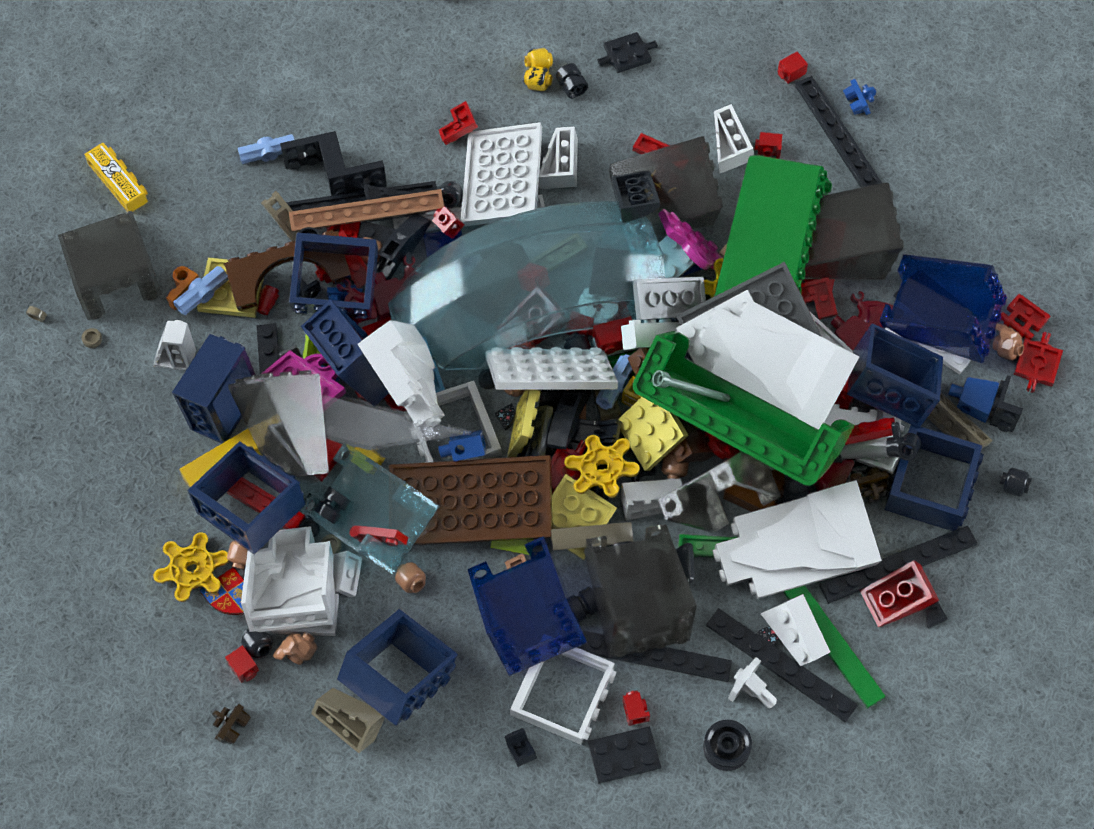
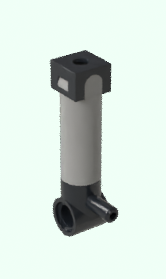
[833,422,921,463]

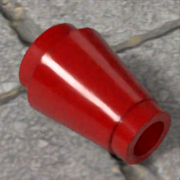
[257,285,279,315]

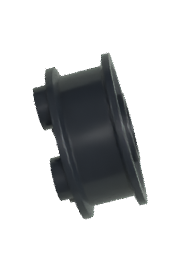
[703,720,752,771]

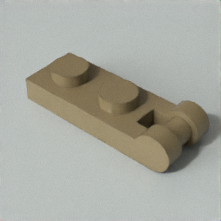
[261,191,299,241]

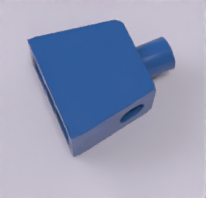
[948,377,999,423]
[439,430,487,461]

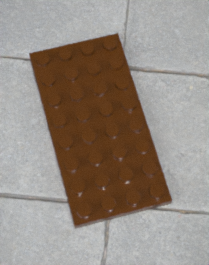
[389,455,552,546]

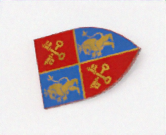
[199,567,244,615]

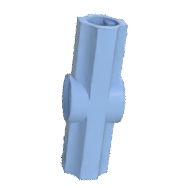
[238,134,294,164]
[173,266,229,315]
[596,354,633,410]

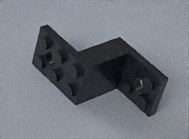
[280,131,387,196]

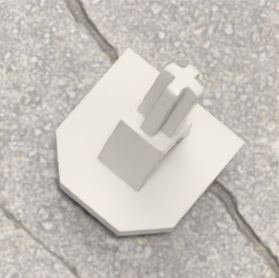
[728,658,777,708]

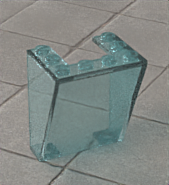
[300,442,439,574]

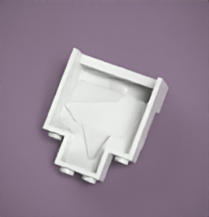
[358,320,445,428]
[241,527,335,632]

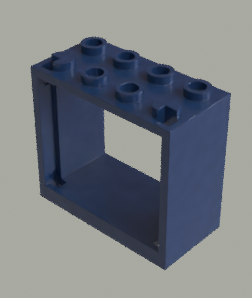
[289,233,378,320]
[300,299,389,407]
[847,323,943,428]
[172,334,261,444]
[884,425,984,531]
[187,441,306,555]
[337,609,458,726]

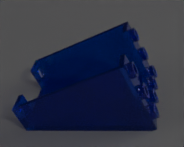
[879,254,1007,363]
[467,536,587,676]

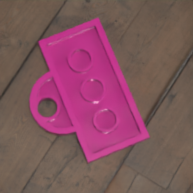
[658,209,723,270]
[261,350,346,417]

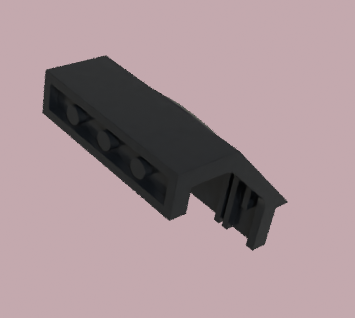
[525,405,622,499]

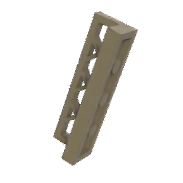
[927,392,993,448]

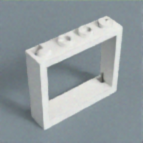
[404,380,501,463]
[510,634,616,745]

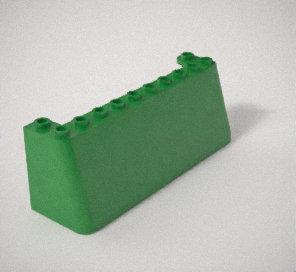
[714,155,832,297]
[633,330,855,485]

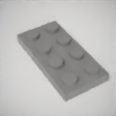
[633,277,706,320]

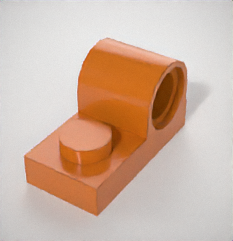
[166,266,199,310]

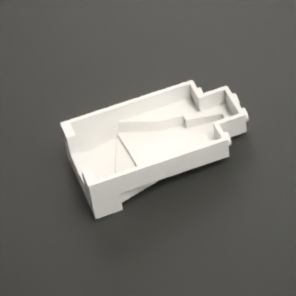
[698,300,859,430]
[713,480,882,599]

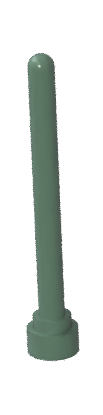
[652,370,730,402]

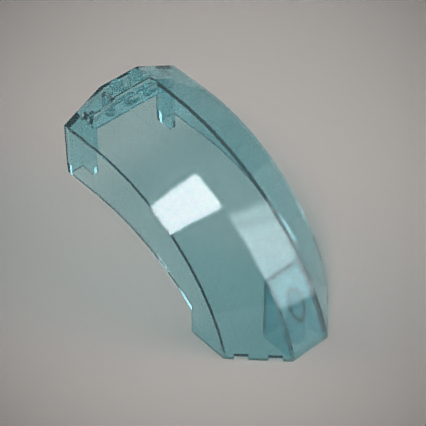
[388,201,665,370]

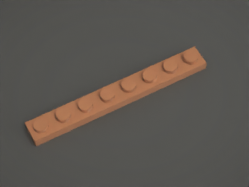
[289,189,444,232]

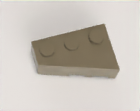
[311,688,385,753]

